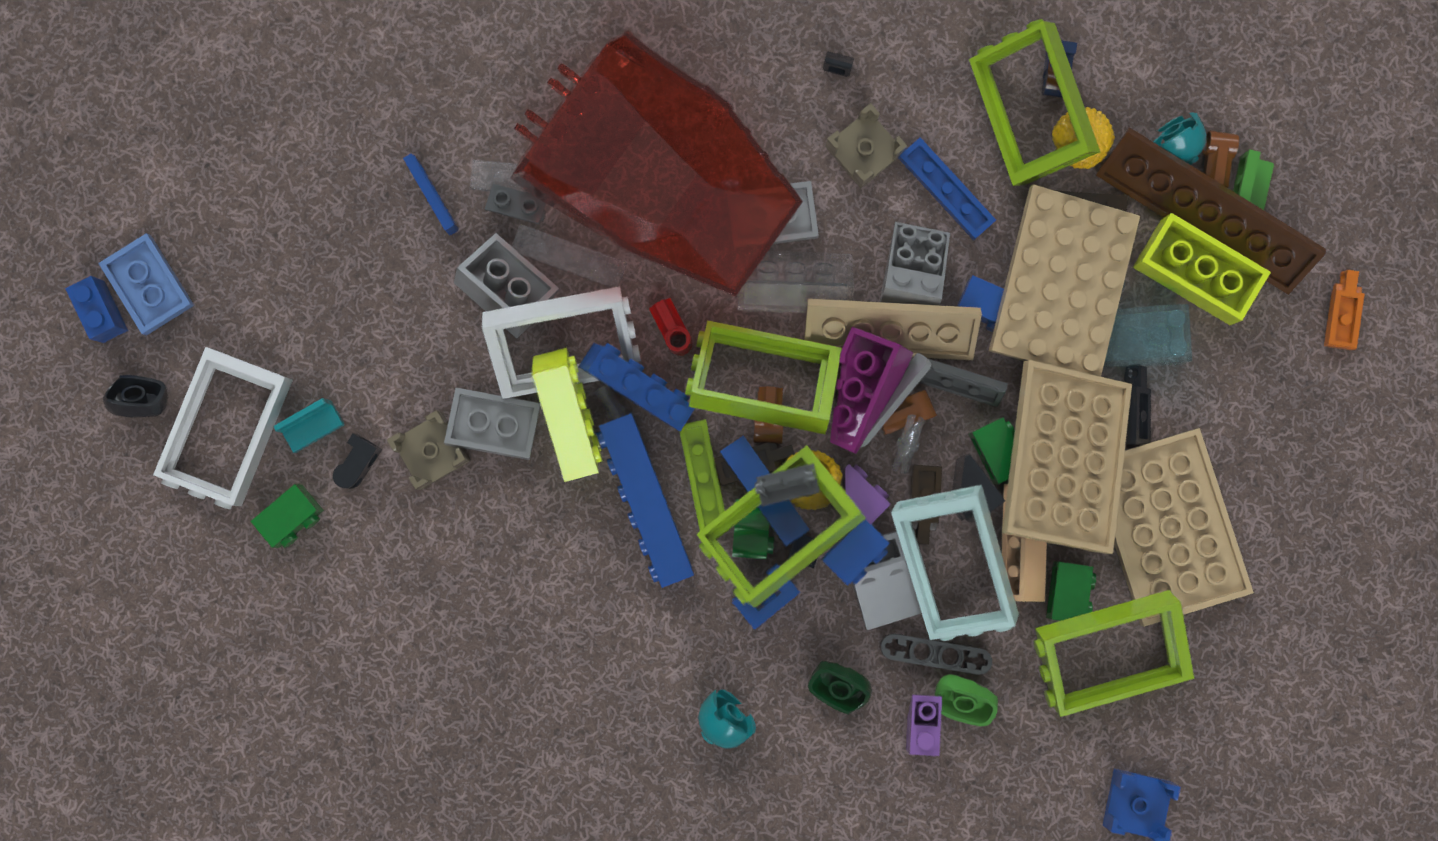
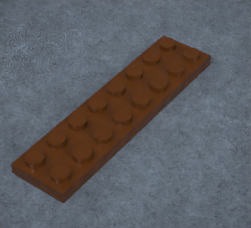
[1096,127,1326,295]

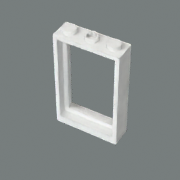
[482,286,641,399]
[153,347,293,509]

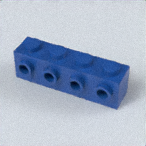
[578,343,695,431]

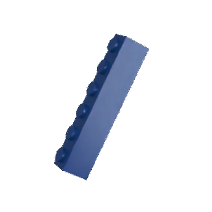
[596,413,694,588]

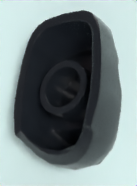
[103,375,168,418]

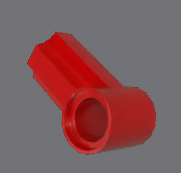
[649,298,693,356]

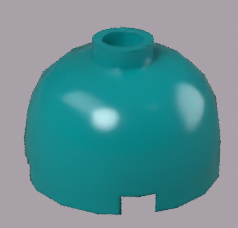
[1148,112,1206,165]
[698,689,756,749]

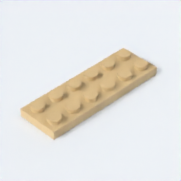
[804,299,982,360]

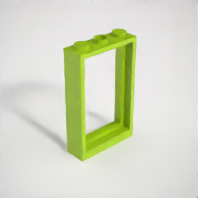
[969,19,1100,186]
[685,320,842,435]
[696,445,866,607]
[1034,590,1194,717]

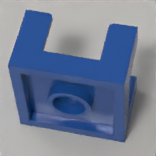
[732,564,800,630]
[1103,768,1180,841]

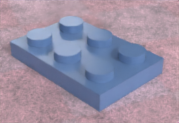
[98,233,194,336]

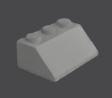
[454,233,559,338]

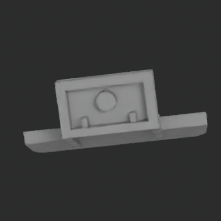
[861,352,932,447]

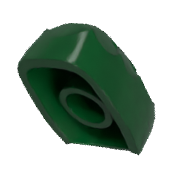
[808,661,872,715]

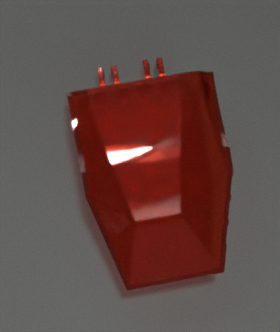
[510,30,803,297]

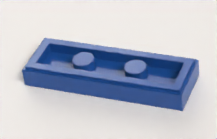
[403,153,459,235]

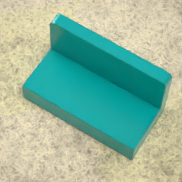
[273,398,345,453]

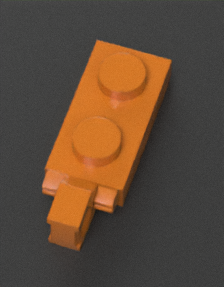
[1324,270,1365,351]

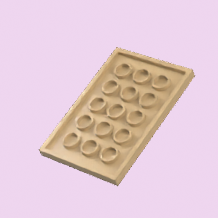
[989,184,1140,377]
[1002,360,1132,554]
[1114,428,1254,627]

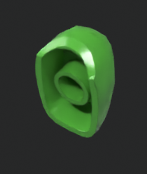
[935,674,998,726]

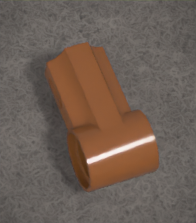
[1202,130,1239,188]
[753,386,783,444]
[881,389,937,435]

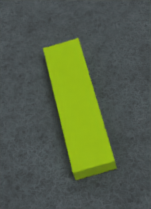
[679,419,729,531]

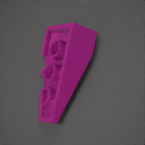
[830,327,913,453]

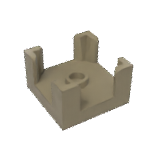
[825,103,907,189]
[387,410,471,490]

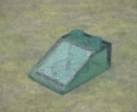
[1103,304,1192,368]

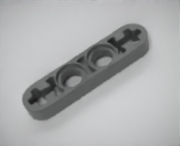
[880,633,992,675]

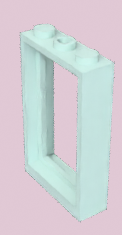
[891,485,1019,641]

